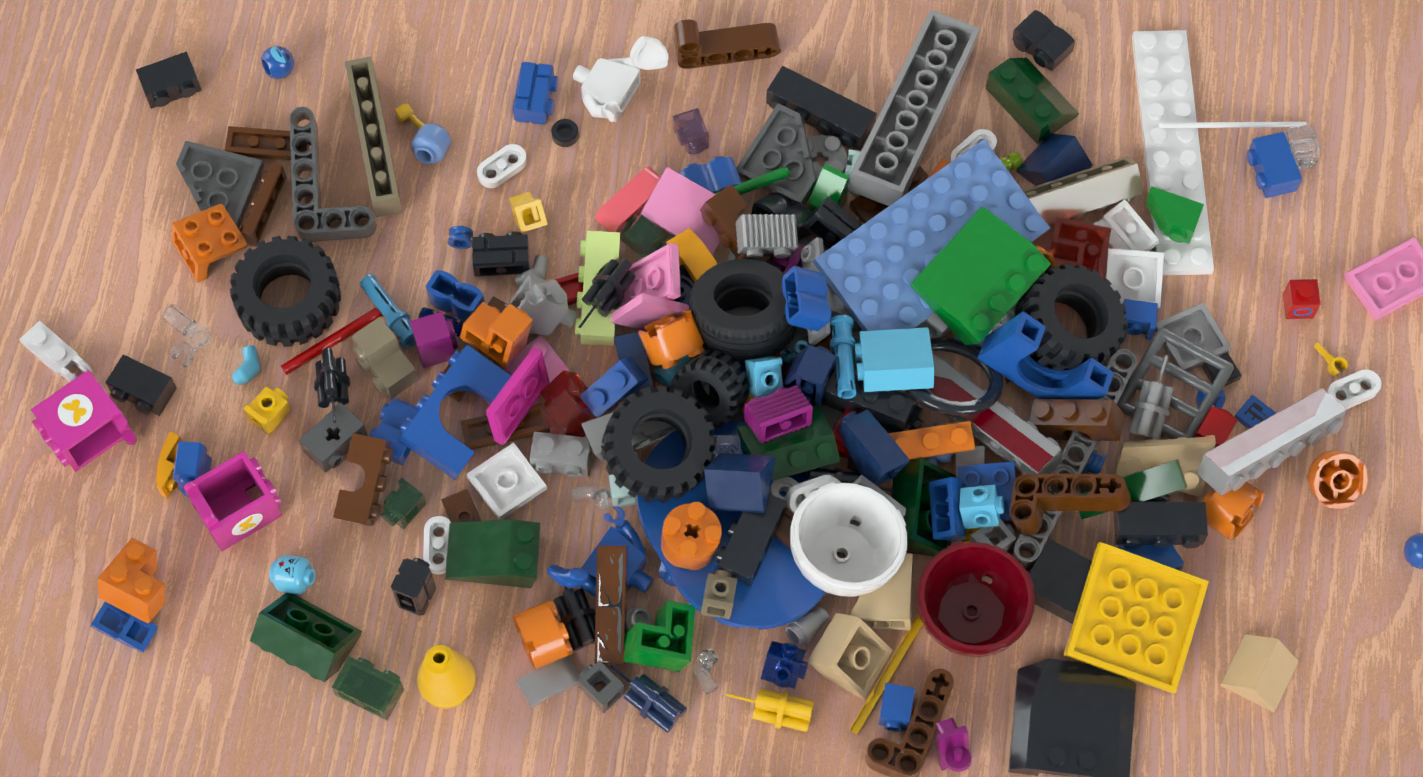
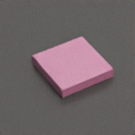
[611,293,689,331]

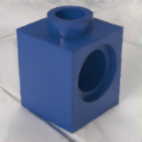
[878,683,915,732]

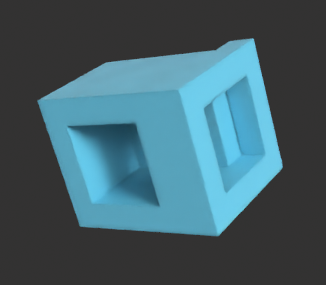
[745,356,783,398]

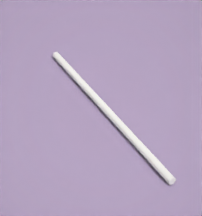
[1158,122,1306,128]

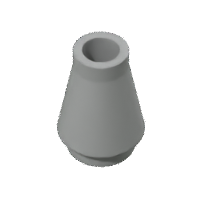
[785,606,829,646]

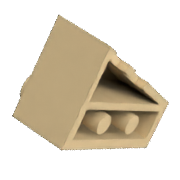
[1116,435,1216,497]

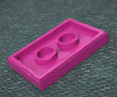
[486,347,550,445]

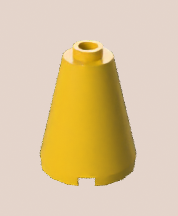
[416,645,476,708]

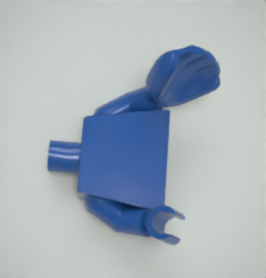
[547,506,654,597]

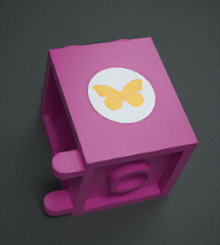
[30,370,137,472]
[183,451,282,552]

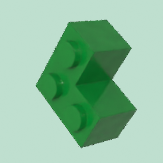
[624,600,695,672]

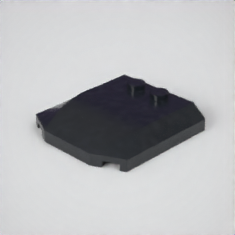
[1008,659,1136,777]

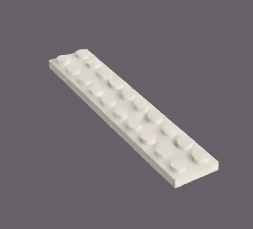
[1132,30,1214,275]

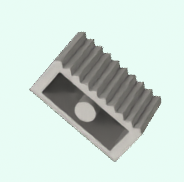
[736,214,798,258]

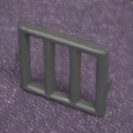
[1117,328,1234,439]

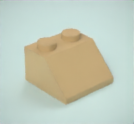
[807,613,893,699]

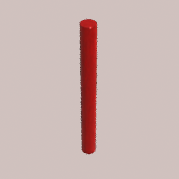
[281,307,382,375]

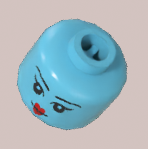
[269,555,316,594]

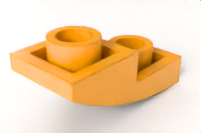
[666,228,718,283]
[156,431,182,499]

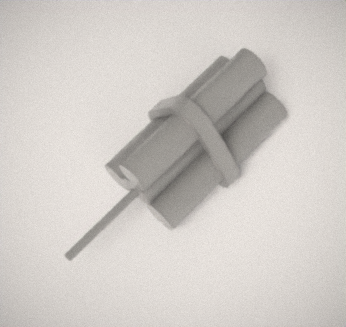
[1129,355,1174,439]

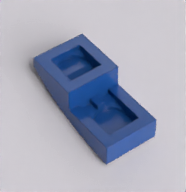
[90,602,158,653]

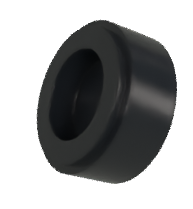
[551,119,579,147]

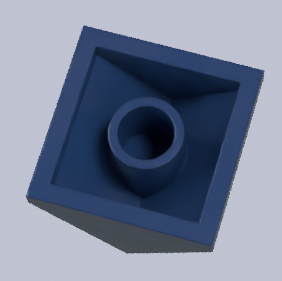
[1016,133,1093,186]
[704,453,776,513]

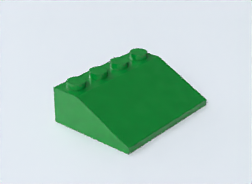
[909,206,1051,346]

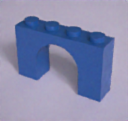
[977,312,1114,400]
[399,345,511,480]

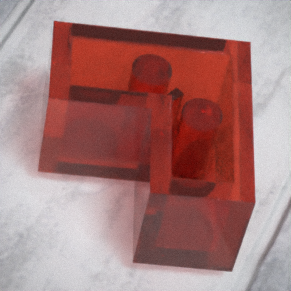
[1049,217,1111,278]
[540,370,596,437]

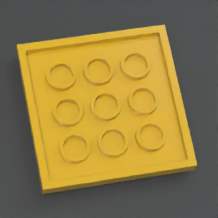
[1063,542,1209,694]

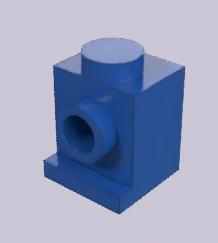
[1123,299,1158,340]

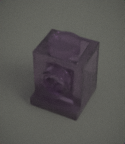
[673,108,709,155]

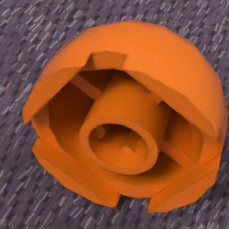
[1307,449,1368,509]

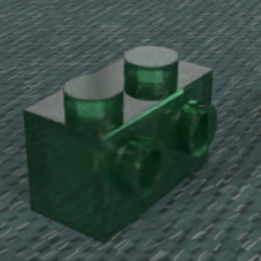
[332,656,404,720]

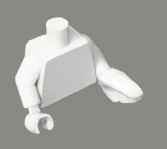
[573,36,669,123]

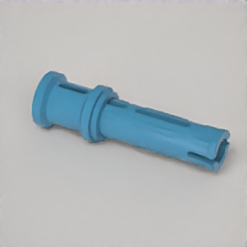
[360,274,416,349]
[830,315,856,399]

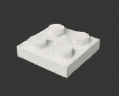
[1105,248,1164,309]
[467,442,547,520]

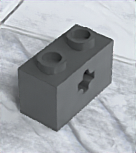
[299,402,367,473]

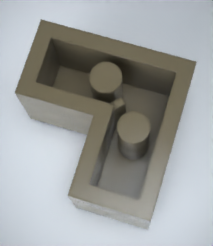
[352,317,419,399]

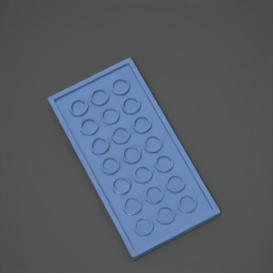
[812,139,1050,331]

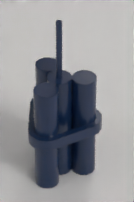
[609,664,687,733]

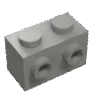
[530,432,592,477]

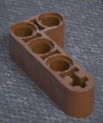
[674,19,781,69]
[1010,474,1131,536]
[865,669,954,777]

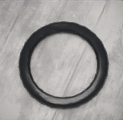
[906,337,1003,416]

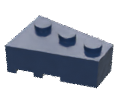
[781,345,836,411]

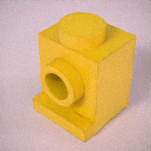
[509,192,548,233]
[243,386,291,435]

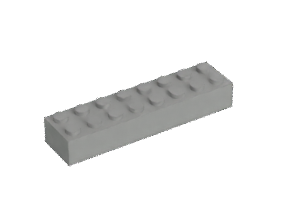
[848,9,980,206]

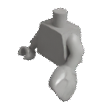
[481,273,577,365]

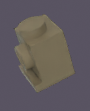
[700,570,737,619]

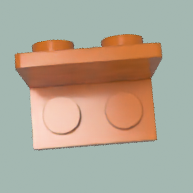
[172,204,247,283]

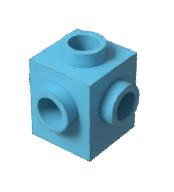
[959,485,1004,529]

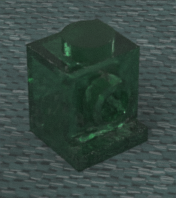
[381,478,426,530]

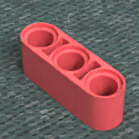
[595,167,661,236]

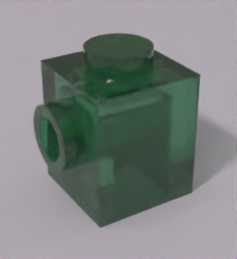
[620,214,666,257]

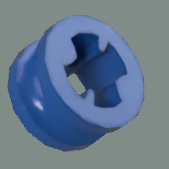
[448,226,473,249]
[1083,449,1107,474]

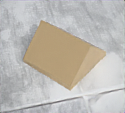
[1220,634,1299,713]

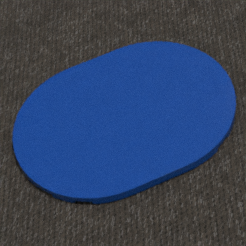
[637,420,839,630]

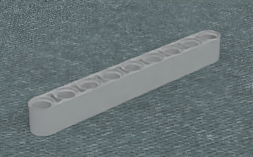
[1012,349,1137,571]

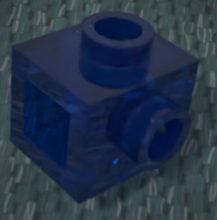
[761,641,809,689]

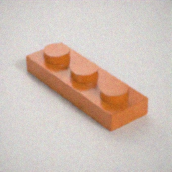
[888,421,975,460]

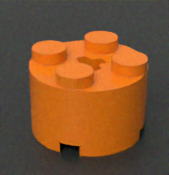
[638,310,704,369]
[1202,481,1264,540]
[661,502,722,570]
[513,600,573,670]

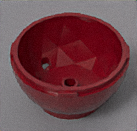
[916,541,1035,658]

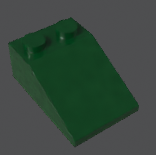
[445,519,540,588]

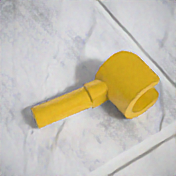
[395,104,424,128]
[1314,342,1348,376]

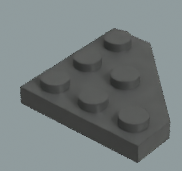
[736,103,817,206]
[176,141,264,229]

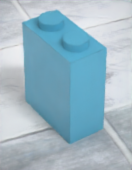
[854,328,934,392]

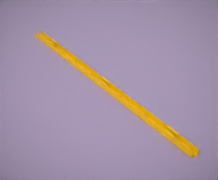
[850,528,980,735]

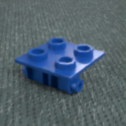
[957,462,1016,521]

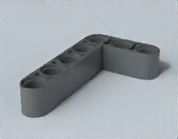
[290,107,377,242]

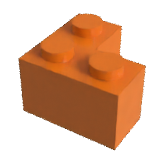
[460,302,533,370]
[98,538,165,624]

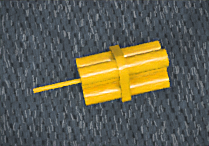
[726,688,814,732]

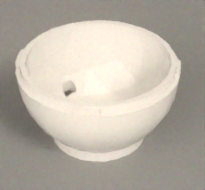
[790,482,907,597]

